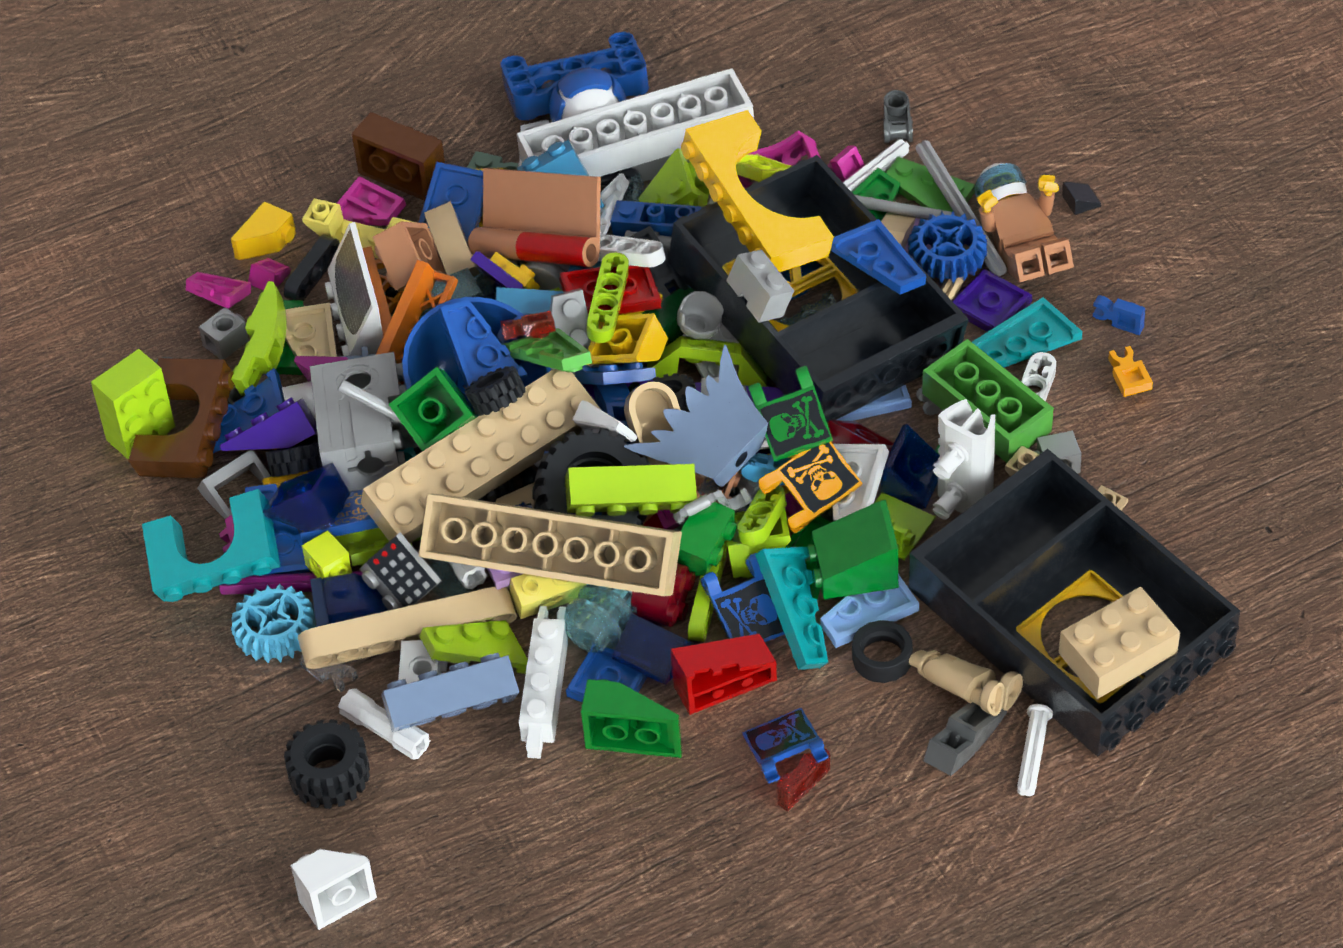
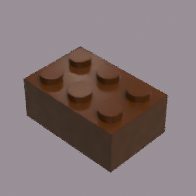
[352,112,445,201]

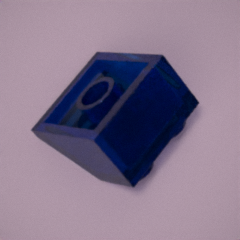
[263,463,351,532]

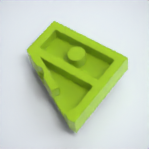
[639,148,698,205]

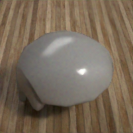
[677,291,724,339]

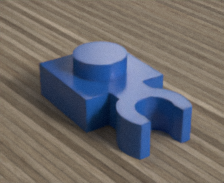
[1093,295,1145,335]

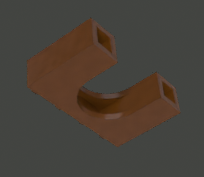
[128,358,235,478]

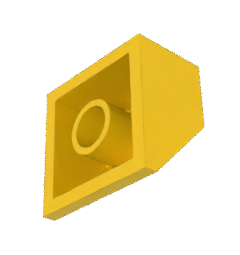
[588,313,668,365]

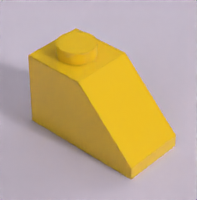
[231,202,296,260]

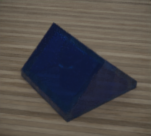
[881,424,940,509]
[612,614,696,685]

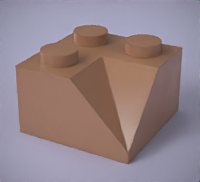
[373,221,447,291]

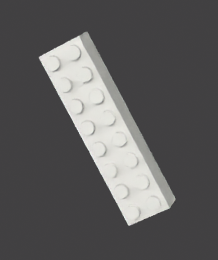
[517,68,754,177]

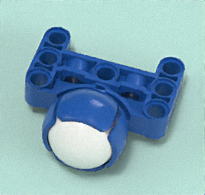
[500,32,649,122]

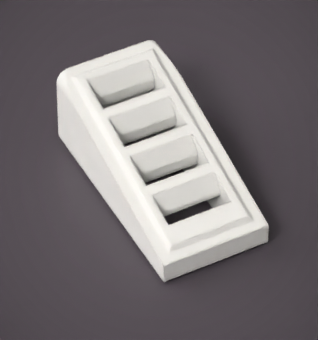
[573,400,637,442]

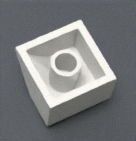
[291,849,377,930]

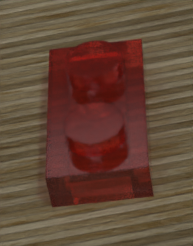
[777,748,830,812]

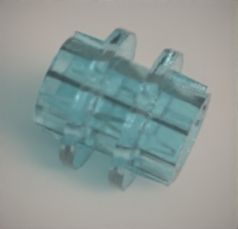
[565,584,635,653]

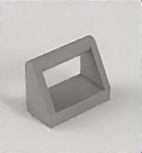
[197,450,271,519]

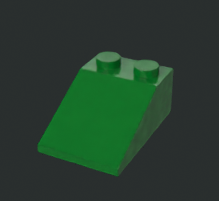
[581,679,682,758]

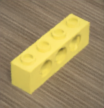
[509,574,610,620]

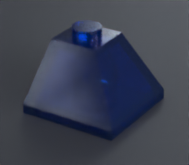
[323,573,389,624]

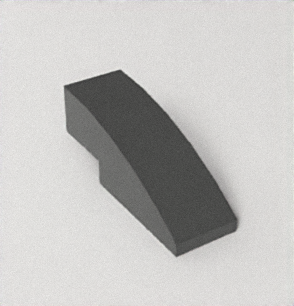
[923,702,1008,776]

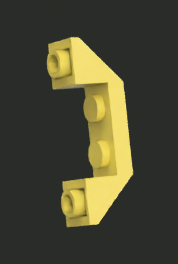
[302,198,412,259]

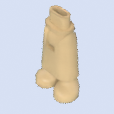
[909,650,1023,716]

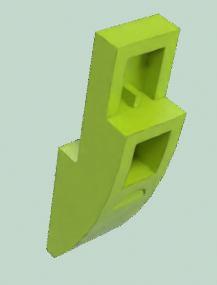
[231,281,287,396]

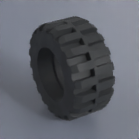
[532,428,651,525]

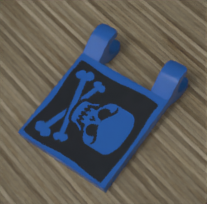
[700,553,785,643]
[742,708,829,784]

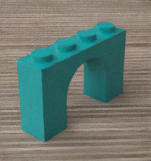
[142,489,281,602]

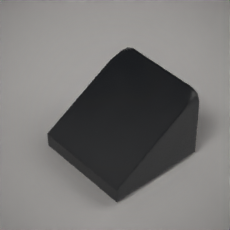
[1062,182,1101,215]

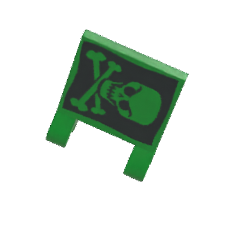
[749,366,833,462]

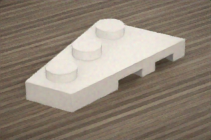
[832,444,889,521]

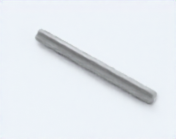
[915,140,1007,277]

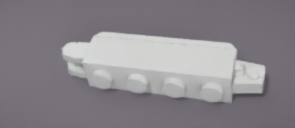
[519,606,568,758]

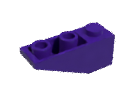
[219,397,317,451]

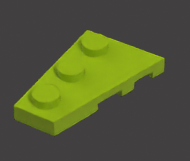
[419,620,528,674]

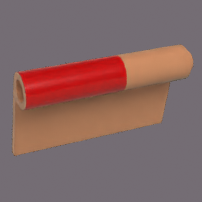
[468,168,601,267]

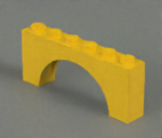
[681,110,834,272]

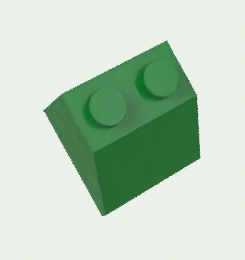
[388,367,478,451]
[678,495,738,576]

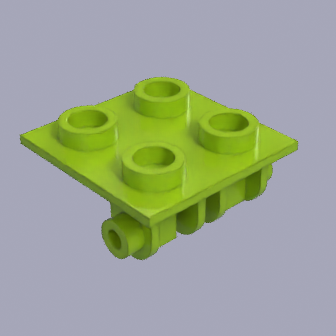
[874,492,936,561]

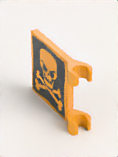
[758,442,863,533]

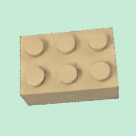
[1059,587,1180,699]

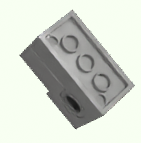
[310,352,409,495]

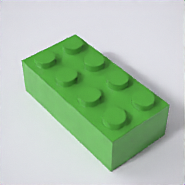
[922,339,1054,463]

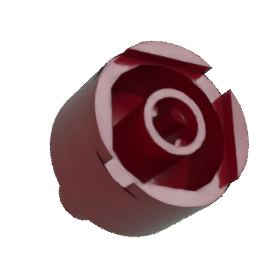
[631,563,695,627]

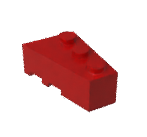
[671,634,777,715]

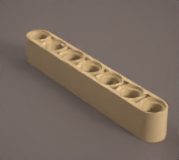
[297,586,517,669]

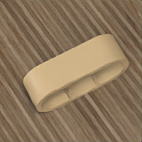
[624,382,696,476]

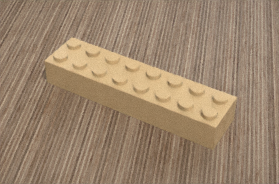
[361,369,601,543]
[419,494,682,596]

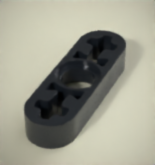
[284,235,340,301]

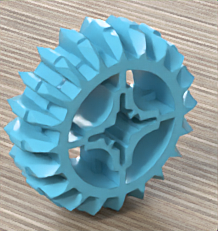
[231,584,316,663]

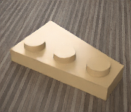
[285,303,337,357]

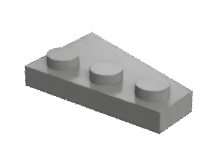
[548,288,600,375]

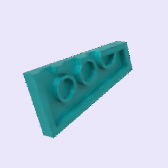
[972,297,1083,368]
[755,547,829,670]

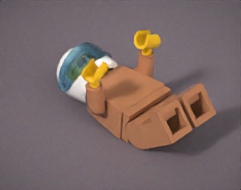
[975,163,1074,282]

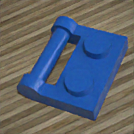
[575,362,656,385]

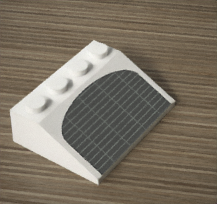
[325,222,383,356]

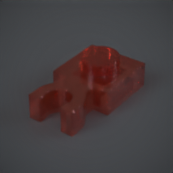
[500,311,556,340]

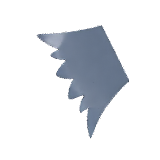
[624,345,768,487]

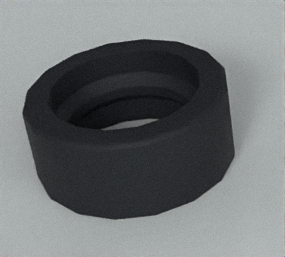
[852,620,913,683]

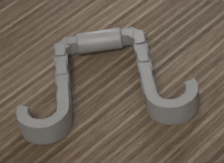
[673,488,752,531]

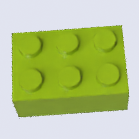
[91,349,176,459]

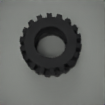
[284,719,370,809]

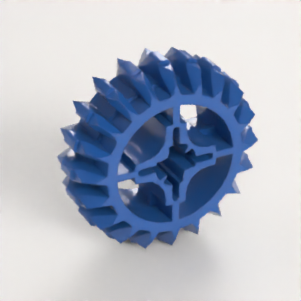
[908,211,987,283]

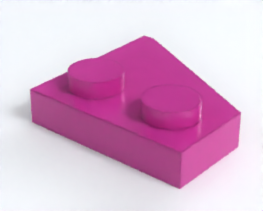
[337,176,406,226]

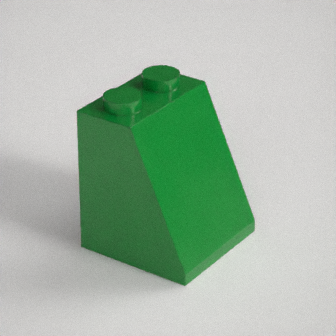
[807,500,899,600]

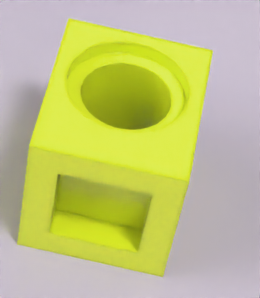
[302,530,352,588]

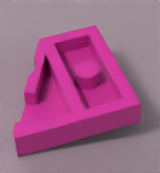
[185,272,252,308]

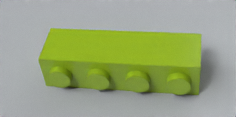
[565,464,697,517]

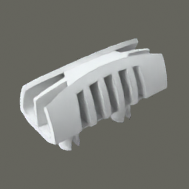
[933,399,995,519]

